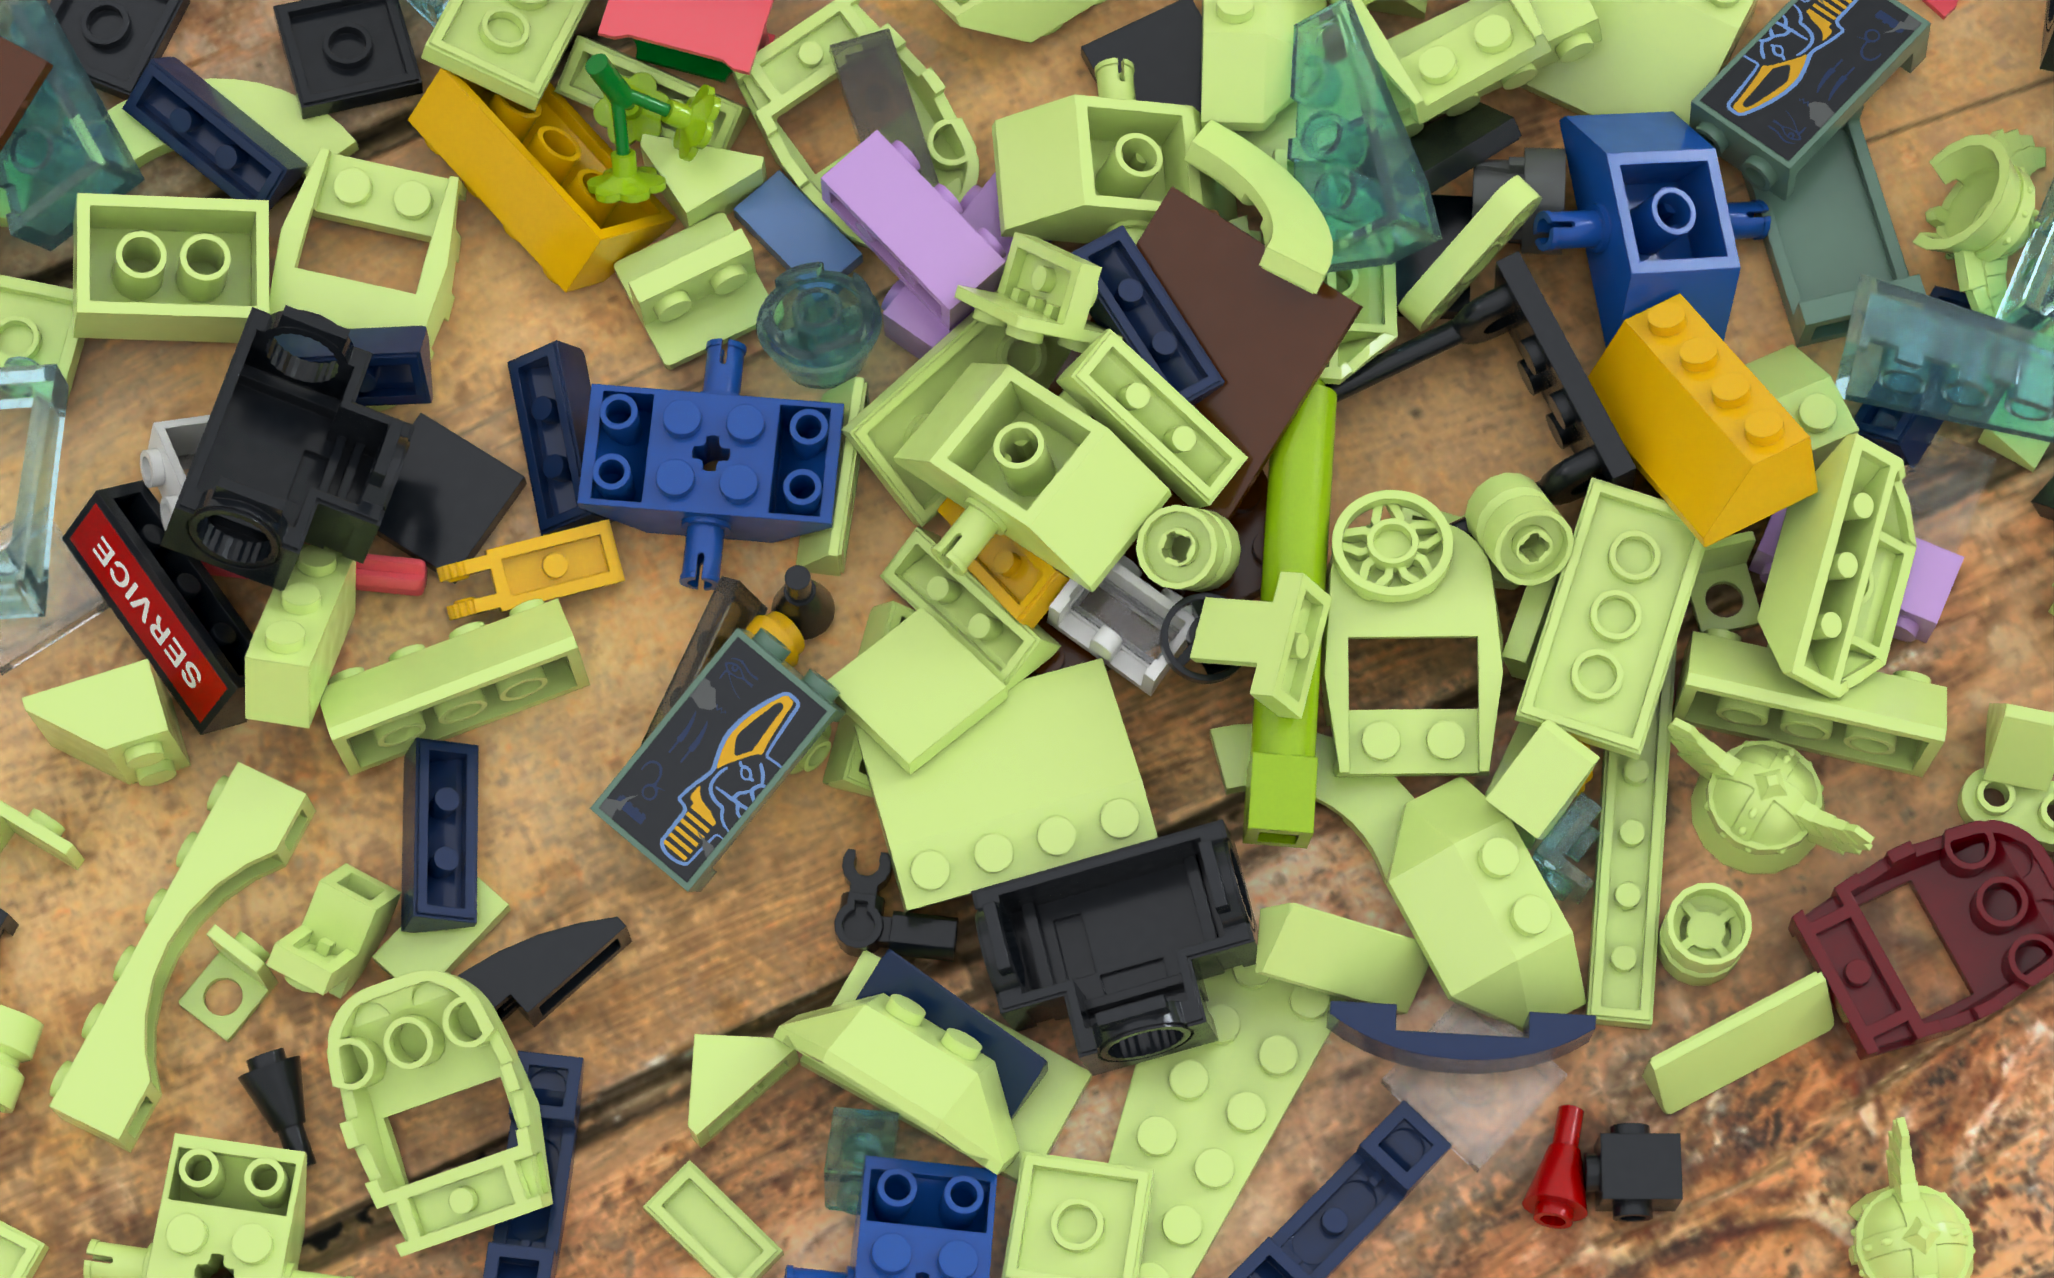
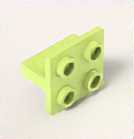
[614,213,777,370]
[954,232,1123,353]

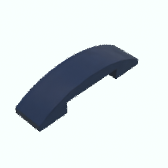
[1326,1001,1596,1074]
[483,1051,584,1278]
[1228,1100,1452,1278]

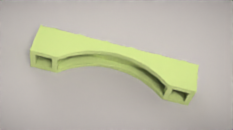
[49,762,316,1153]

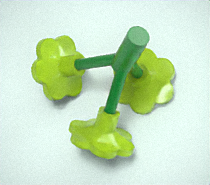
[585,53,721,203]

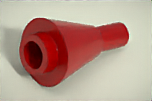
[1522,1105,1588,1229]

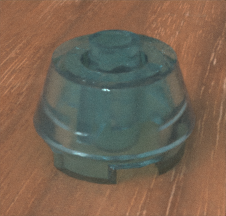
[756,262,882,389]

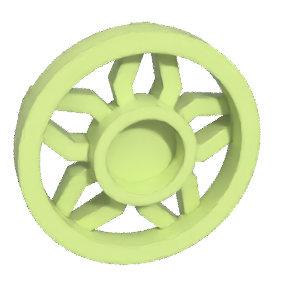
[1331,490,1453,603]

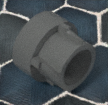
[1472,147,1566,255]

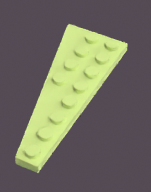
[1108,964,1349,1278]

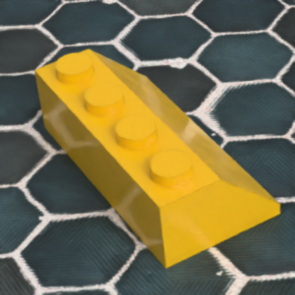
[408,68,676,293]
[1588,293,1818,547]

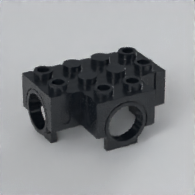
[160,305,415,591]
[971,819,1258,1076]

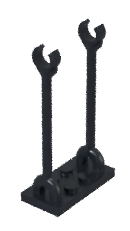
[1202,251,1636,675]

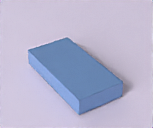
[733,170,863,301]

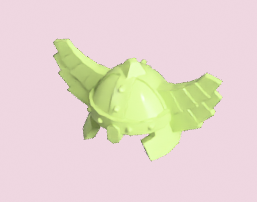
[1913,129,2046,337]
[1667,718,1875,874]
[1847,1117,1976,1278]

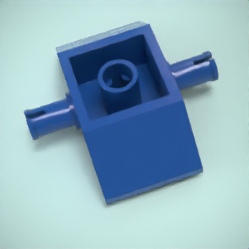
[1533,111,1771,348]
[577,338,845,590]
[784,1155,997,1278]

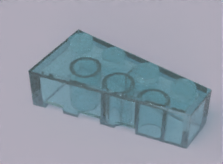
[0,0,145,251]
[1835,273,2054,443]

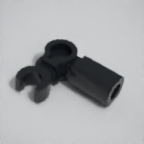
[834,849,959,962]

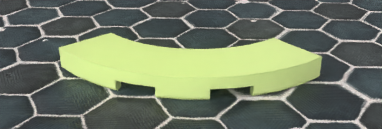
[98,78,359,180]
[1184,119,1333,294]
[1210,724,1415,884]

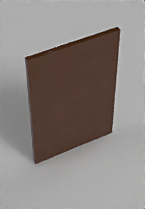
[1048,186,1363,597]

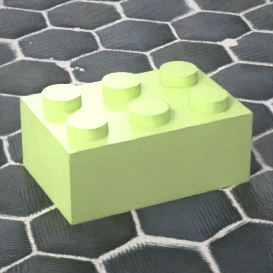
[73,193,270,343]

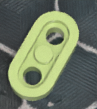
[1957,768,2054,852]

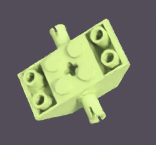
[992,58,1238,244]
[893,362,1172,593]
[83,1133,355,1278]

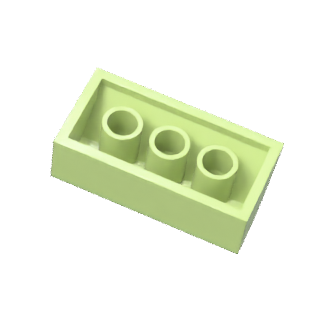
[320,598,590,776]
[1672,628,1947,777]

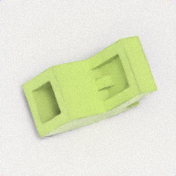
[266,863,402,999]

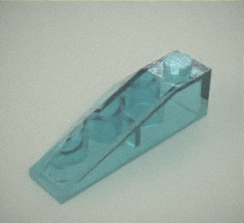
[1287,0,1442,273]

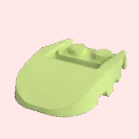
[733,0,979,249]
[1329,0,1552,125]
[269,147,467,412]
[1320,520,1504,777]
[327,970,553,1257]

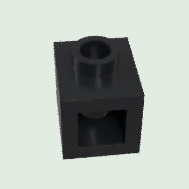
[1583,1123,1683,1222]

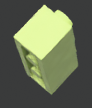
[245,544,356,728]

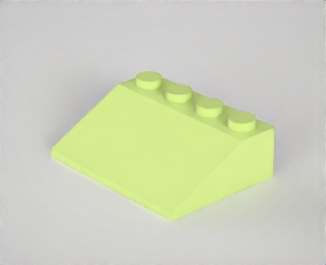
[1520,0,1758,125]
[854,658,1158,912]

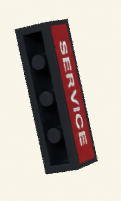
[62,480,253,735]

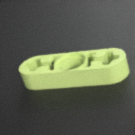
[1397,175,1542,332]

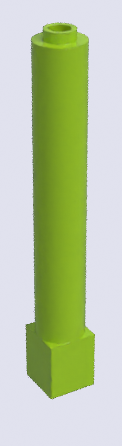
[1242,379,1337,849]

